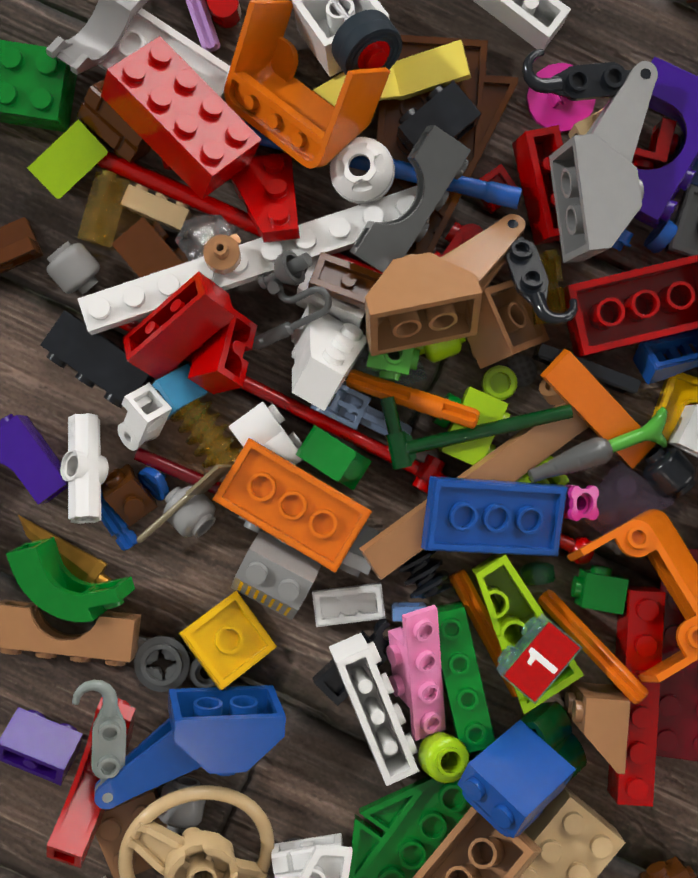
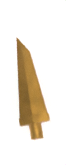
[18,515,112,583]

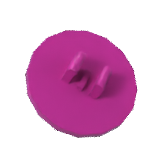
[526,63,596,133]

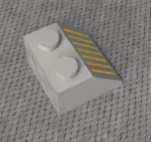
[231,531,321,620]

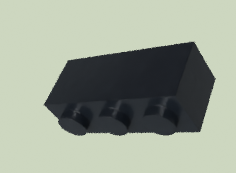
[40,310,154,408]

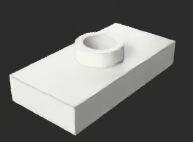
[312,582,386,627]

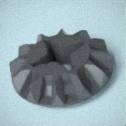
[134,635,191,692]

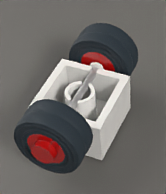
[292,0,402,77]

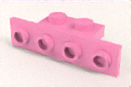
[386,605,446,741]

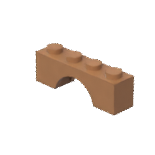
[0,599,141,666]

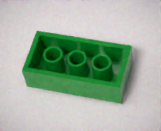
[0,40,77,132]

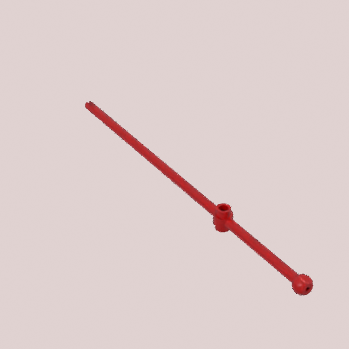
[118,321,595,565]

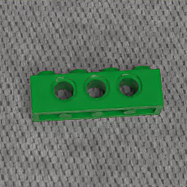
[436,601,495,753]

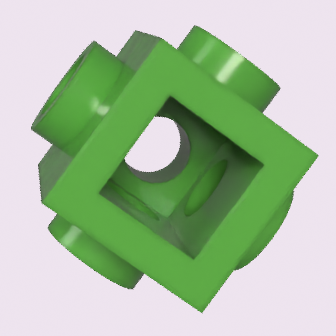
[366,348,420,382]

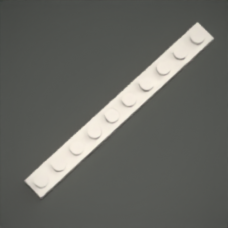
[77,186,430,335]

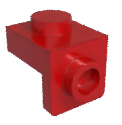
[632,118,678,170]

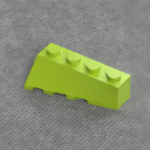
[471,554,584,714]

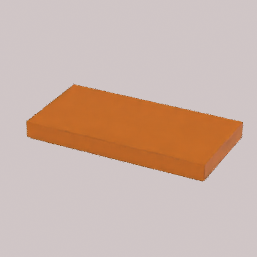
[212,438,372,573]

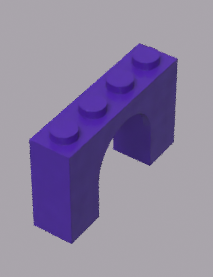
[634,56,698,229]
[0,414,68,505]

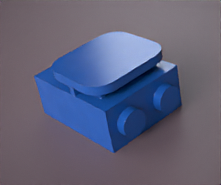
[457,720,576,838]

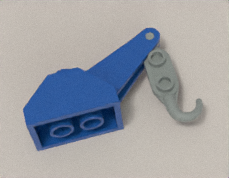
[72,679,286,810]

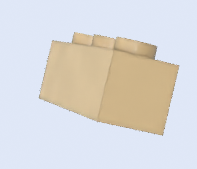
[120,184,192,234]

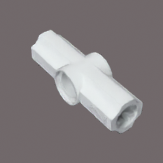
[60,413,109,524]

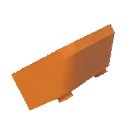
[224,0,391,169]
[567,509,698,682]

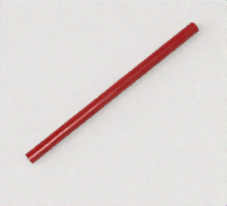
[97,151,383,274]

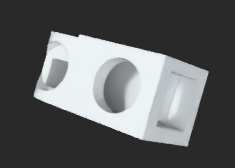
[118,382,172,451]

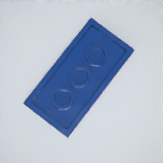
[421,476,568,557]

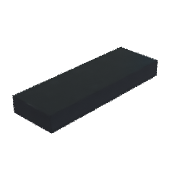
[532,343,641,395]

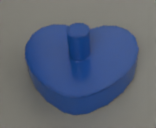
[138,467,169,501]

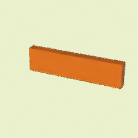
[540,349,656,469]

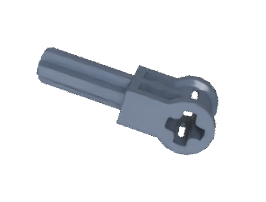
[310,384,412,437]

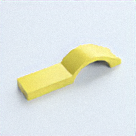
[313,40,471,107]

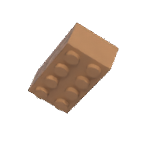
[413,807,542,878]

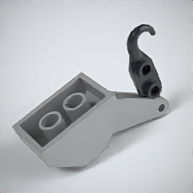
[522,49,658,263]

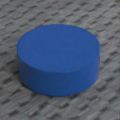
[644,219,678,253]

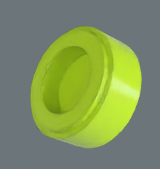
[481,365,518,400]

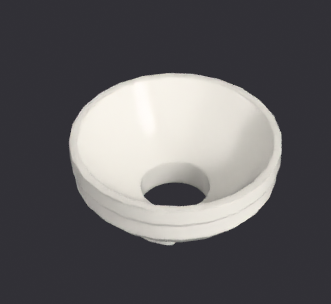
[330,137,395,204]

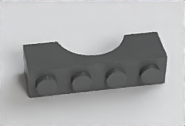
[349,125,471,273]

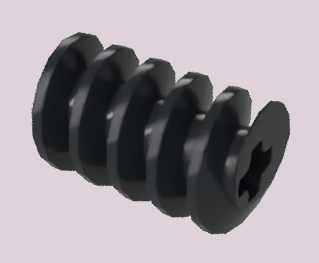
[398,549,453,599]

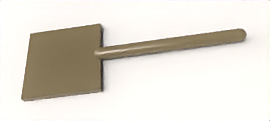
[136,464,232,543]

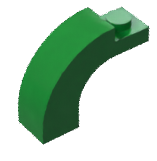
[6,537,135,622]

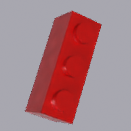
[512,125,563,245]
[123,271,235,380]

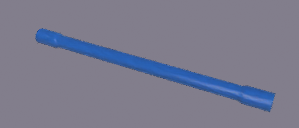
[244,121,523,210]

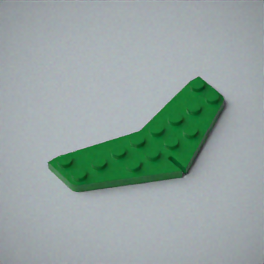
[349,749,485,878]

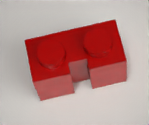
[188,308,258,394]

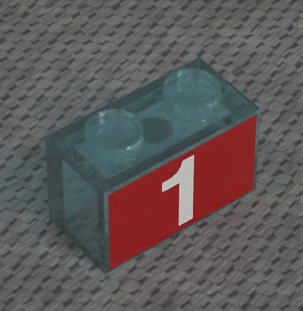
[496,613,583,704]

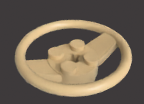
[118,785,274,878]

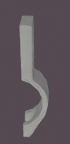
[46,0,148,75]

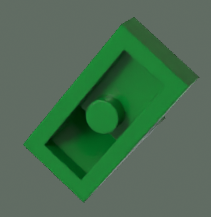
[295,425,372,490]

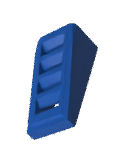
[633,330,698,384]

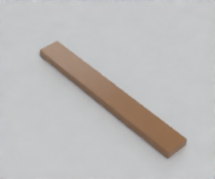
[359,402,589,580]

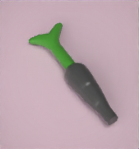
[528,407,668,483]

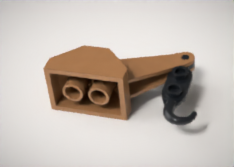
[365,214,578,356]

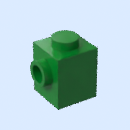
[571,564,629,615]

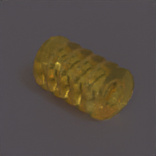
[170,398,243,469]

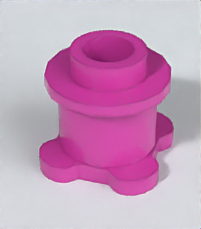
[563,484,599,521]

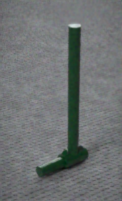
[380,396,573,470]

